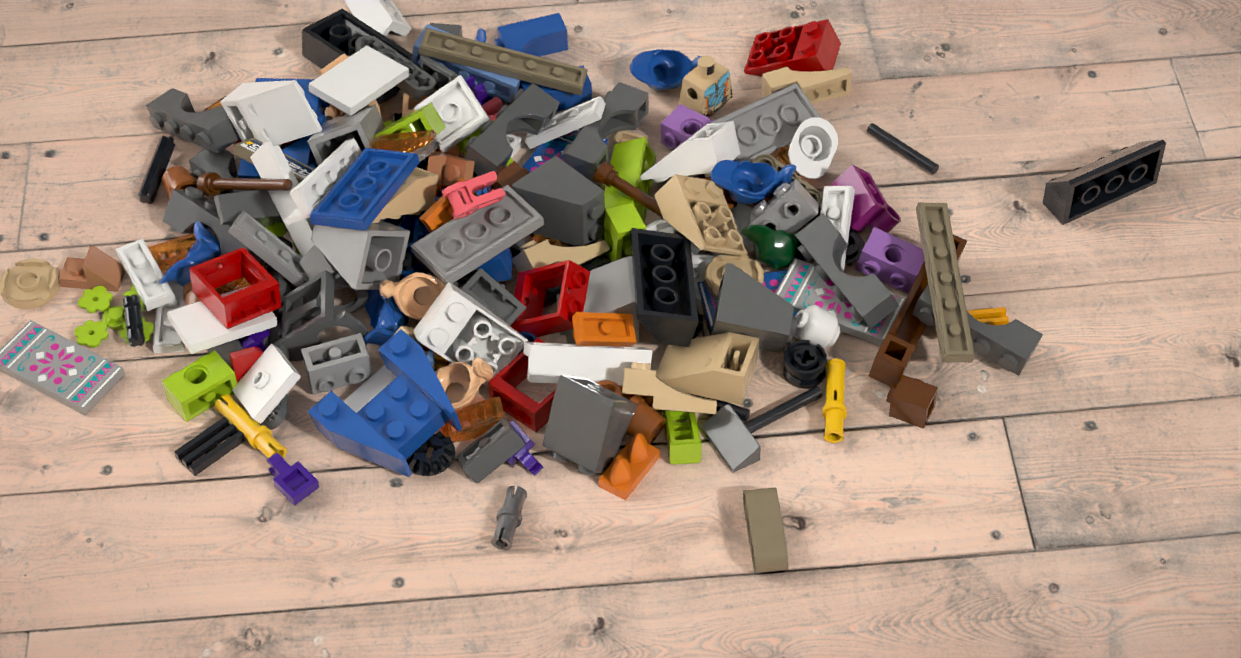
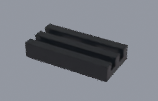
[174,417,245,476]

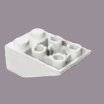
[220,80,323,146]
[640,121,740,183]
[413,282,528,387]

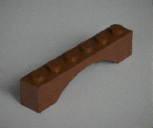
[868,234,967,387]

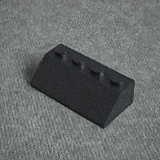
[302,9,412,105]
[1043,139,1166,225]
[630,228,698,347]

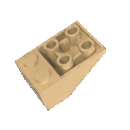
[372,167,438,223]
[654,174,747,256]
[656,332,759,405]

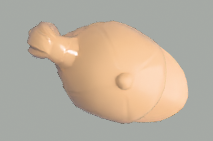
[379,272,446,320]
[435,358,494,412]

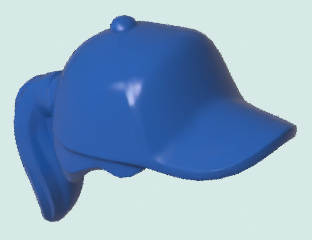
[630,49,702,90]
[710,160,797,204]
[158,221,221,288]
[364,289,409,346]

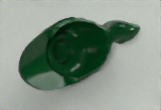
[739,225,808,270]

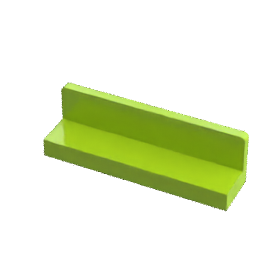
[604,137,656,223]

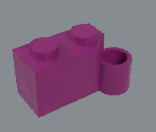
[830,164,901,233]

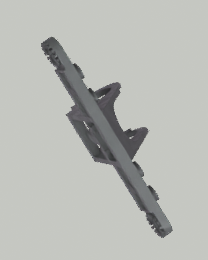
[259,236,368,430]

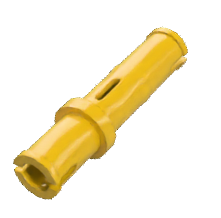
[822,358,847,443]
[215,394,287,459]

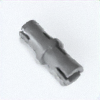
[491,486,527,550]

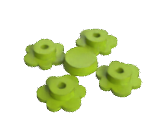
[74,286,155,348]

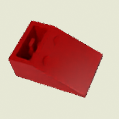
[744,19,841,77]

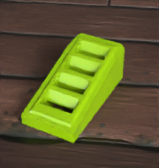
[663,410,702,465]

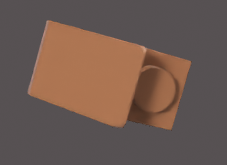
[427,151,475,186]
[59,245,126,292]

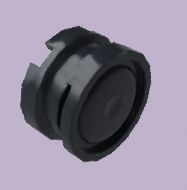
[783,340,827,389]

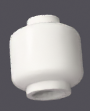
[795,305,840,348]

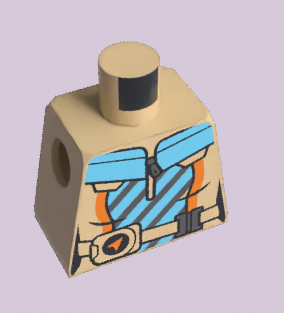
[679,56,733,118]

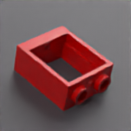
[189,247,282,329]
[510,260,590,337]
[488,338,556,433]

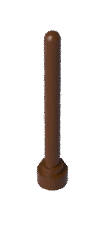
[593,161,663,218]
[197,172,293,195]

